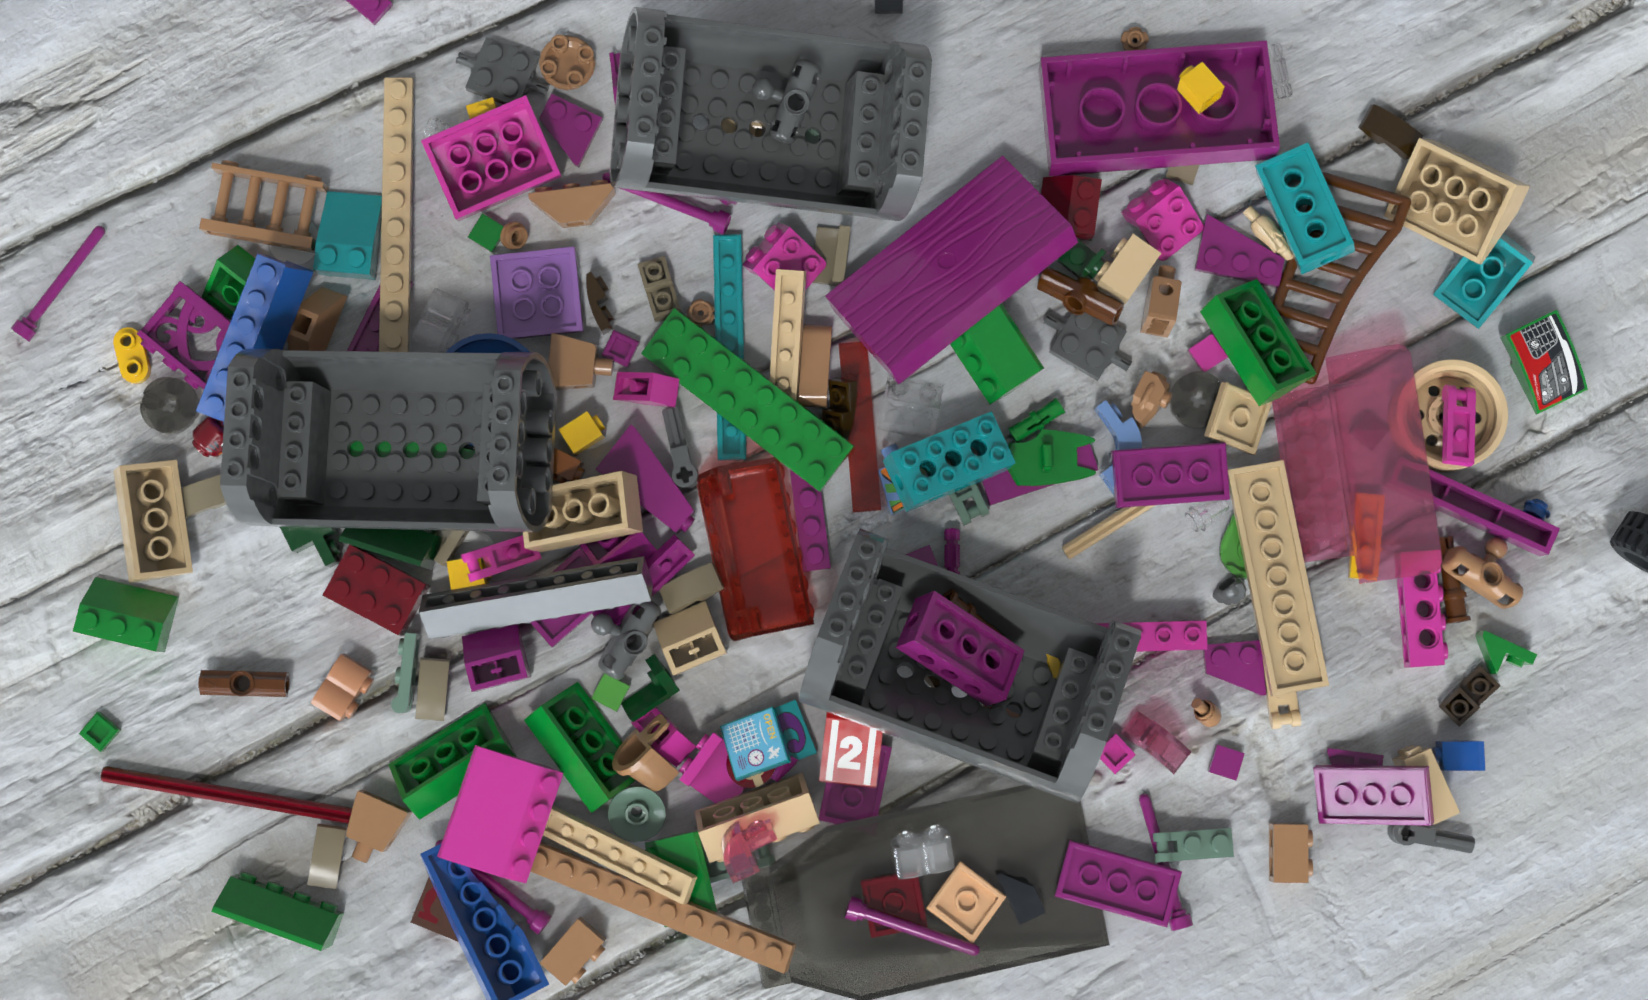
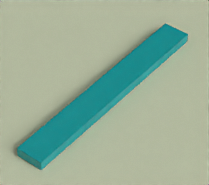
[713,234,746,461]

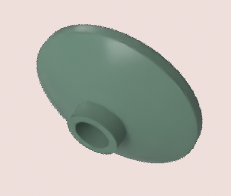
[608,786,666,842]

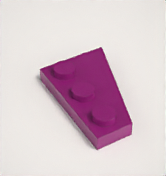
[1194,214,1285,288]

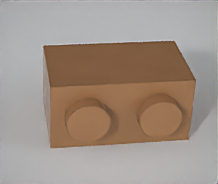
[1269,823,1313,883]
[540,916,606,986]

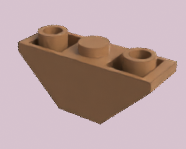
[528,180,616,228]
[287,287,347,351]

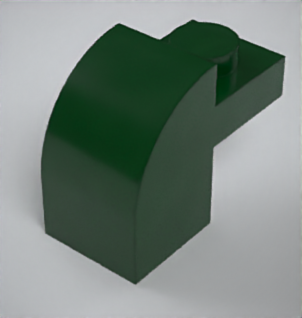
[280,527,341,568]

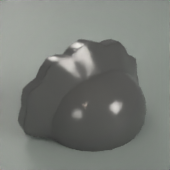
[1213,576,1247,605]

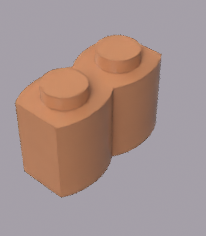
[311,654,374,721]

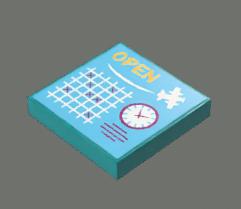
[720,706,791,781]

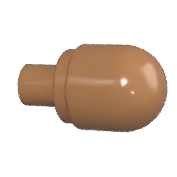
[1191,698,1222,727]

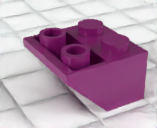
[462,624,532,692]

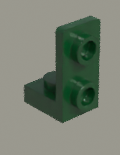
[1057,238,1106,279]
[621,654,680,722]

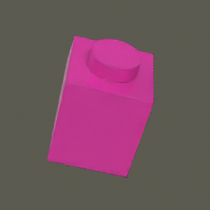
[613,372,679,407]
[631,707,696,768]

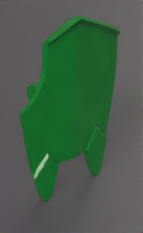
[1008,429,1096,486]

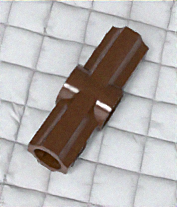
[1037,267,1124,326]
[198,670,290,697]

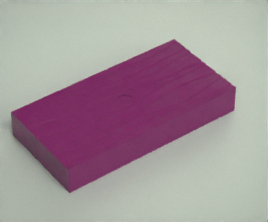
[1039,40,1280,176]
[825,155,1078,385]

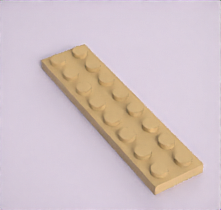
[1228,460,1329,696]

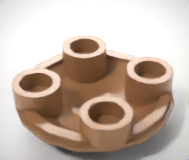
[539,35,595,90]

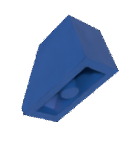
[1432,740,1485,771]

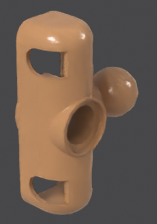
[1442,537,1523,609]

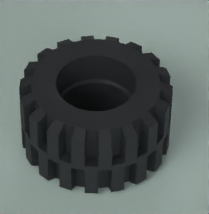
[1610,511,1648,573]

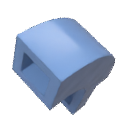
[1094,400,1143,497]

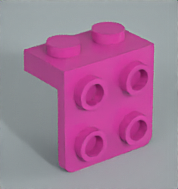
[1121,178,1204,261]
[742,222,826,291]
[679,732,744,803]

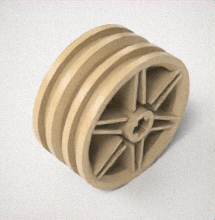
[1388,360,1508,472]

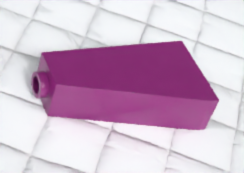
[596,425,695,534]

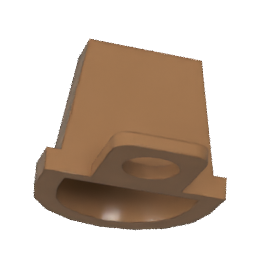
[612,714,679,791]

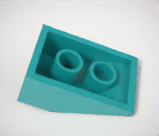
[313,191,382,280]
[1433,233,1535,329]

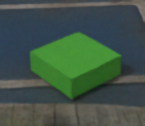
[591,673,630,712]

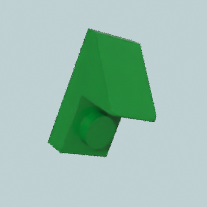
[1475,630,1537,674]

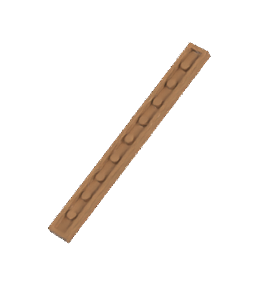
[530,842,796,974]

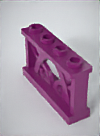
[137,281,230,390]

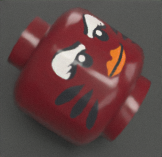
[192,416,224,457]

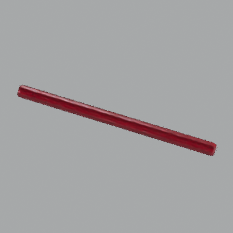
[101,766,352,824]

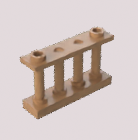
[199,160,329,253]

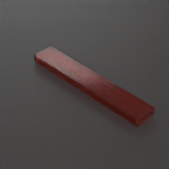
[838,342,881,513]

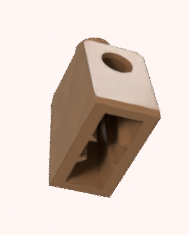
[1140,265,1182,338]
[548,333,614,390]
[346,790,412,863]

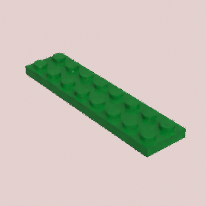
[641,308,855,492]

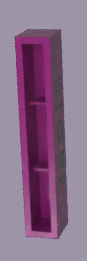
[1383,457,1560,556]

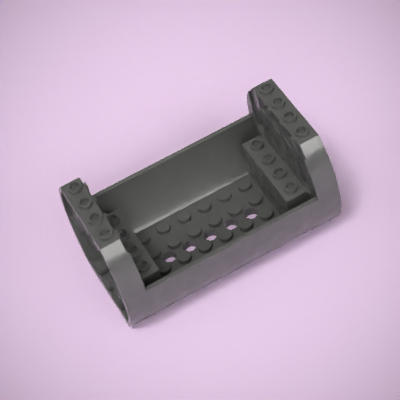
[610,7,932,221]
[220,349,557,532]
[799,529,1142,804]

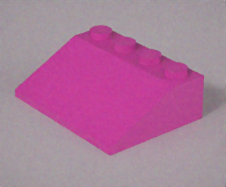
[421,95,562,221]
[437,745,564,883]

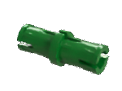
[1008,398,1065,443]

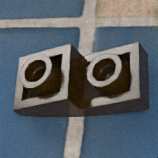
[1358,104,1423,160]
[586,272,614,335]
[822,377,857,440]
[1438,664,1501,727]

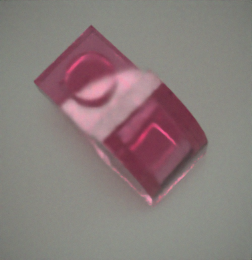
[1121,711,1191,774]
[721,818,777,883]

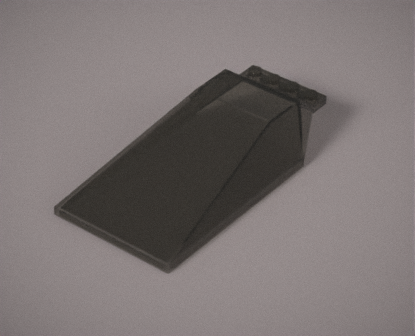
[740,784,1110,1000]

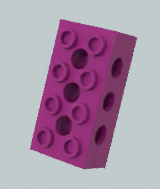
[895,591,1025,706]

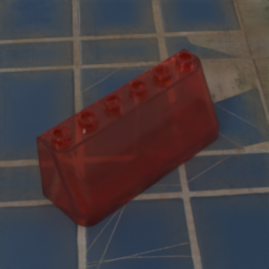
[697,457,814,641]

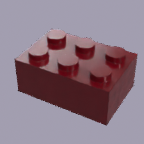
[322,544,431,636]

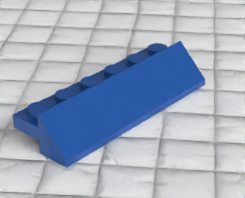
[196,252,314,425]

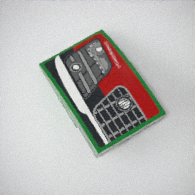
[1500,310,1588,415]

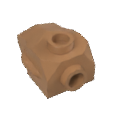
[1131,370,1172,428]

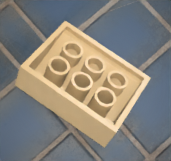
[1384,138,1530,264]

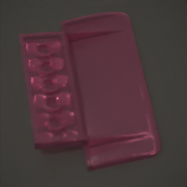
[1272,344,1443,584]

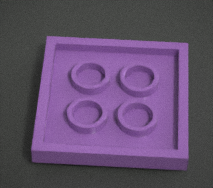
[490,247,584,339]

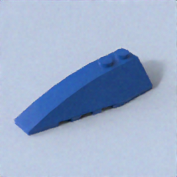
[420,843,550,1000]

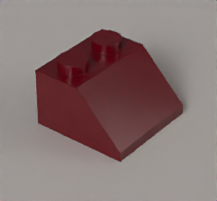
[1041,175,1102,241]

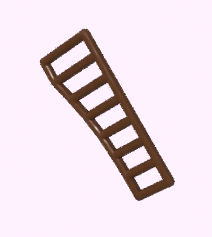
[1272,172,1411,384]

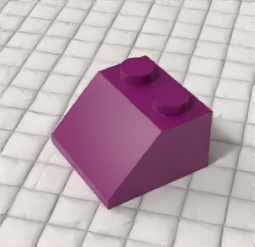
[579,532,657,565]

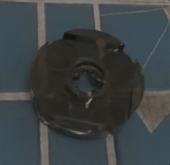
[1169,371,1221,429]
[140,377,200,434]

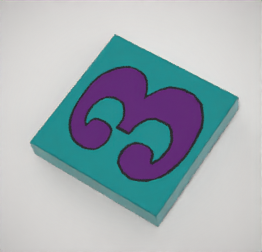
[775,700,817,760]

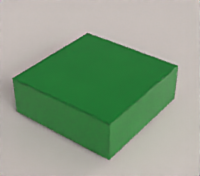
[468,213,504,253]
[79,712,121,752]

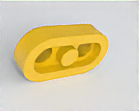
[113,327,151,384]

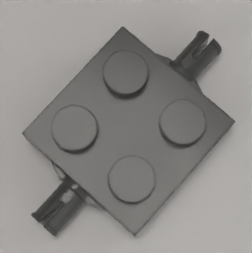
[456,37,549,104]
[1043,312,1132,381]

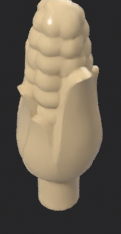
[1243,206,1293,260]

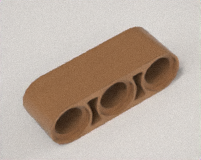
[798,324,832,408]

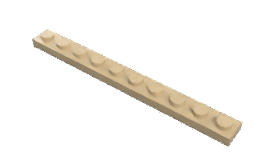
[379,78,414,352]

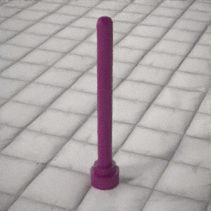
[602,172,732,235]
[11,226,105,342]
[1139,793,1193,931]
[435,840,552,935]
[844,896,980,956]

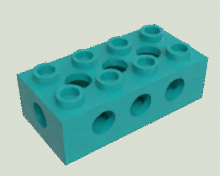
[1255,142,1355,275]
[883,411,1016,513]

